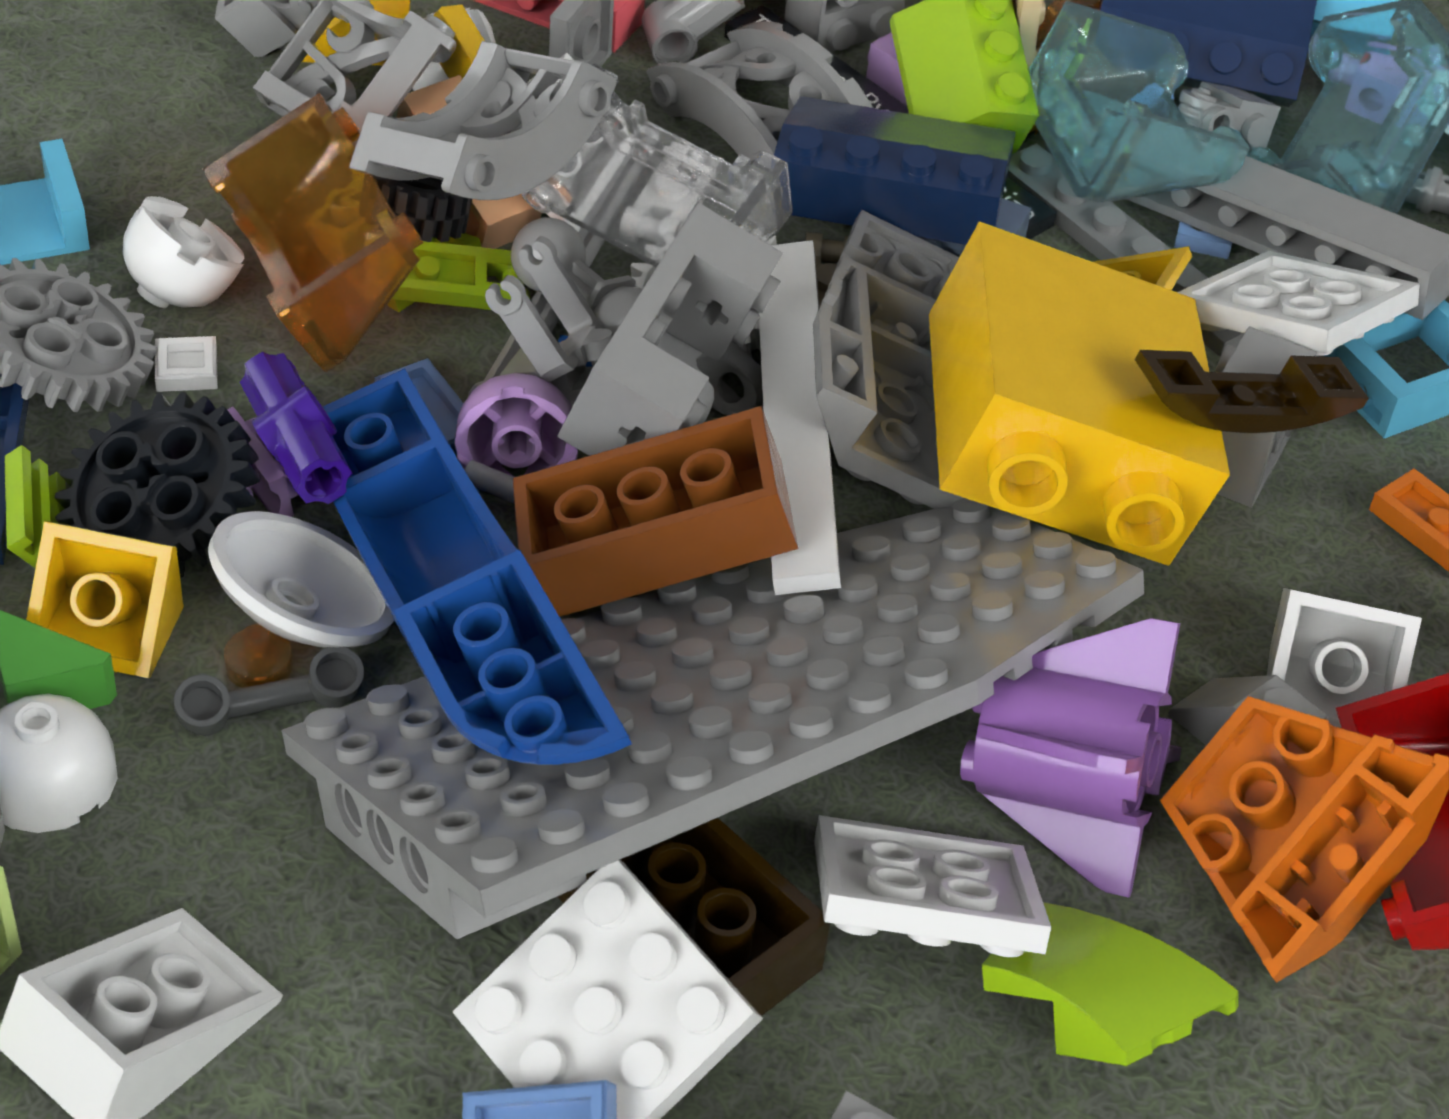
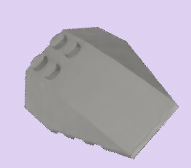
[813,210,963,509]

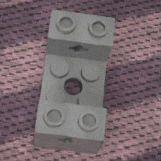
[557,202,783,456]

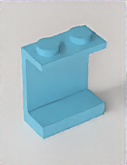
[0,139,90,265]

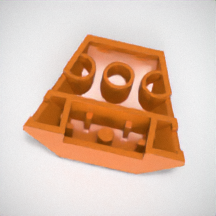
[1160,696,1449,983]

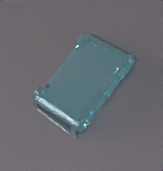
[1029,0,1250,203]
[1243,0,1449,214]

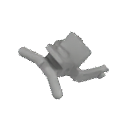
[485,236,613,407]

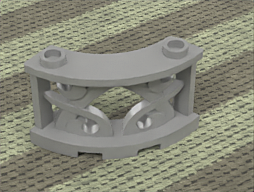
[253,0,457,156]
[647,21,873,195]
[349,41,616,200]

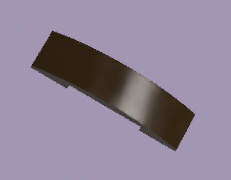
[1134,350,1369,433]

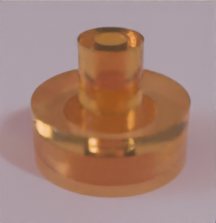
[224,624,293,688]

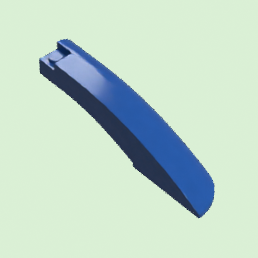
[323,368,632,765]

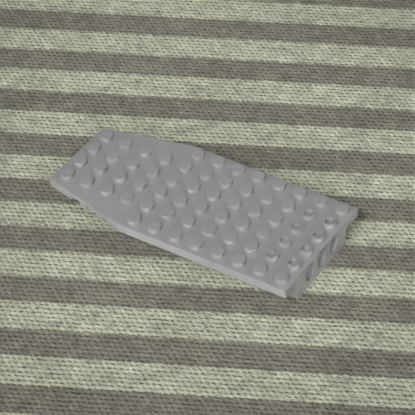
[282,498,1145,940]

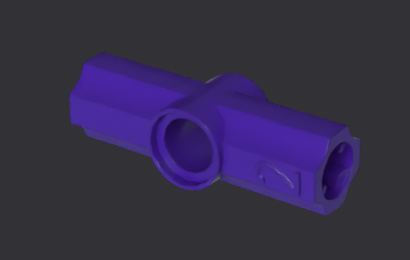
[240,351,352,504]

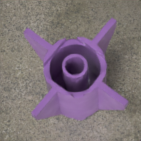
[960,618,1182,898]

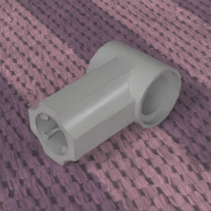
[641,0,745,64]

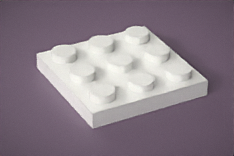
[1178,251,1420,356]
[814,815,1051,957]
[452,860,763,1119]

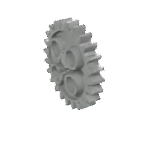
[0,258,157,412]

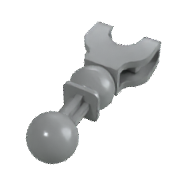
[511,218,763,424]

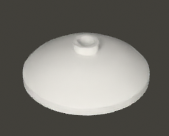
[208,511,394,648]

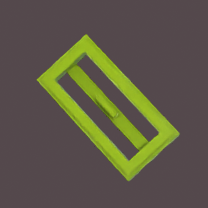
[4,445,66,568]

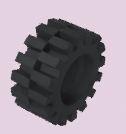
[364,175,472,242]

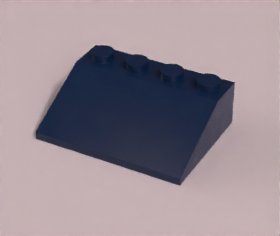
[1087,0,1317,107]
[769,96,1016,245]

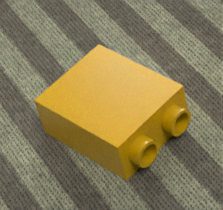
[929,221,1230,566]

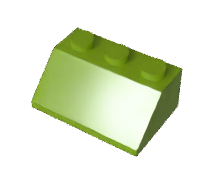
[889,0,1039,155]

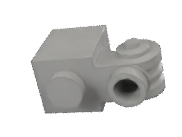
[215,0,320,57]
[1170,81,1281,158]

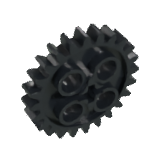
[55,392,260,578]

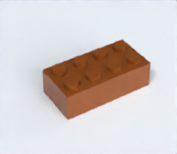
[513,406,798,617]

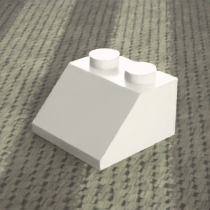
[1267,588,1422,728]

